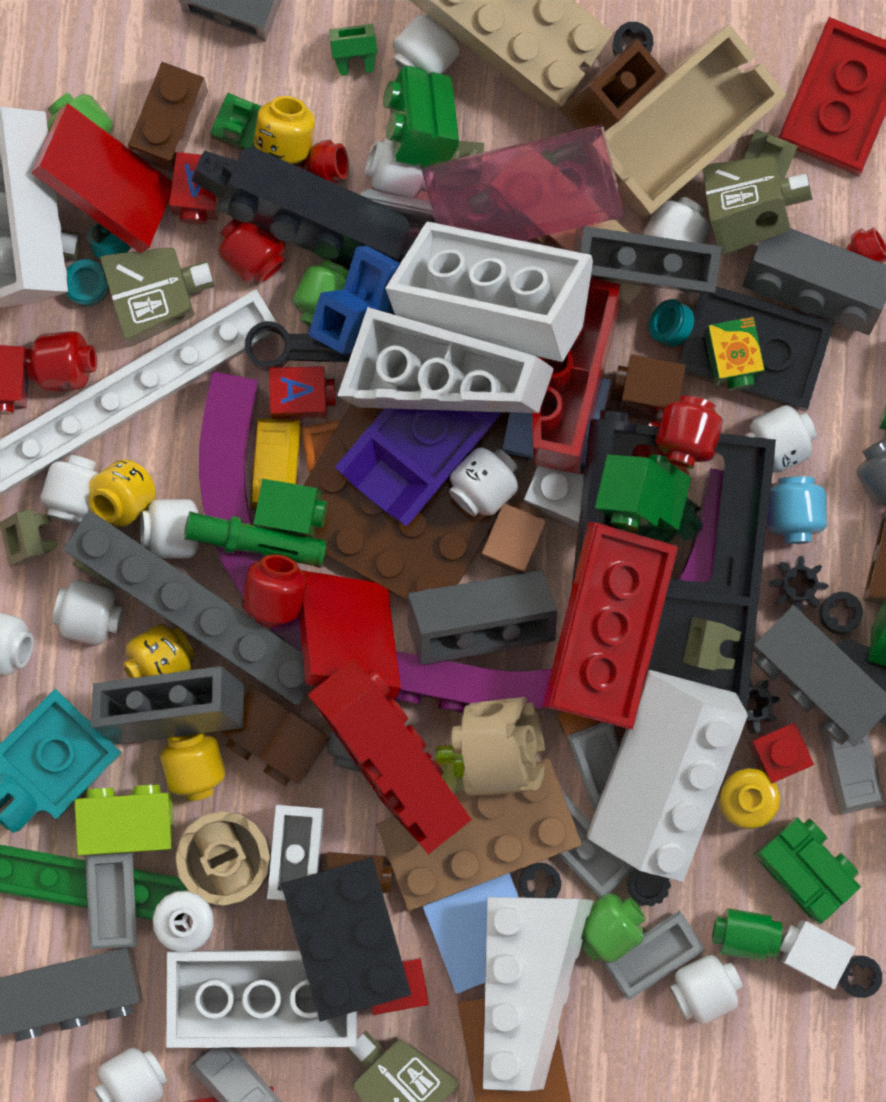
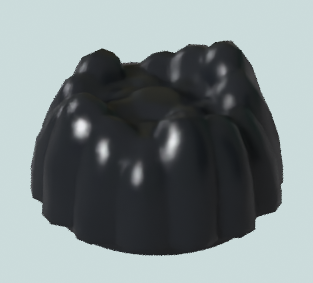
[626,868,671,907]

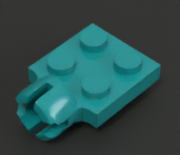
[0,689,122,833]

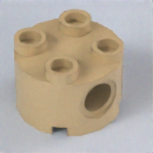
[452,697,545,796]
[175,811,271,906]

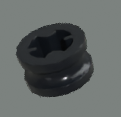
[612,21,654,56]
[819,591,863,634]
[519,863,562,898]
[839,955,882,998]

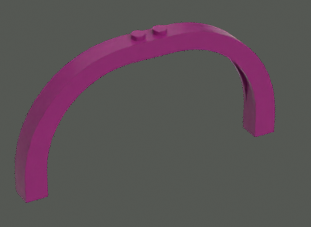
[199,371,731,713]

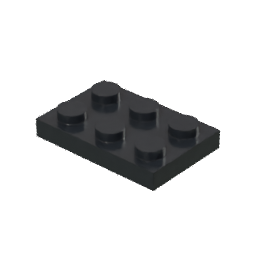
[678,286,834,412]
[281,857,412,1022]

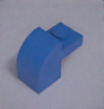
[308,246,401,354]

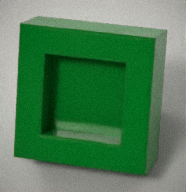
[329,24,378,76]
[210,92,262,150]

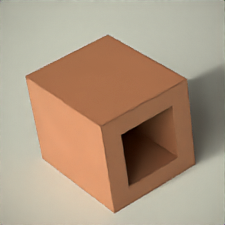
[481,500,546,573]

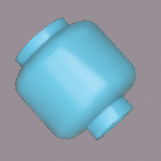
[767,476,827,544]

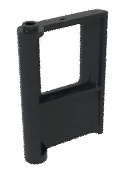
[571,411,776,712]

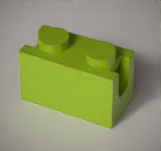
[75,785,175,855]

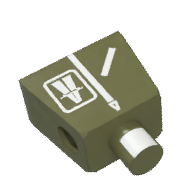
[702,156,813,255]
[100,247,215,347]
[346,1031,460,1102]

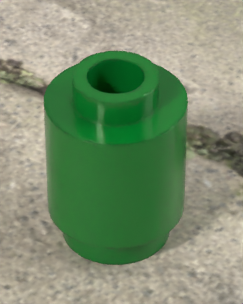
[712,908,782,962]

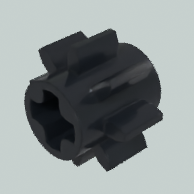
[768,556,828,611]
[745,679,780,734]

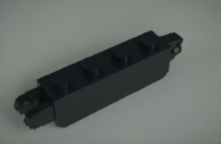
[191,147,416,269]

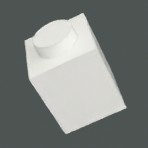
[779,920,856,990]

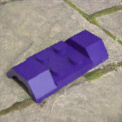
[335,408,503,527]

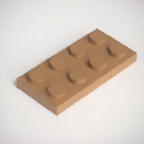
[376,758,583,911]

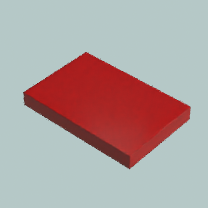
[778,17,886,176]
[31,103,172,254]
[299,570,401,698]

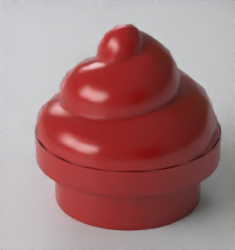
[300,140,349,184]
[845,227,886,263]

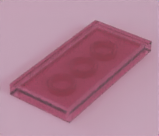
[422,124,625,241]

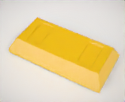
[249,418,301,509]

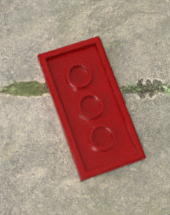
[543,522,678,730]

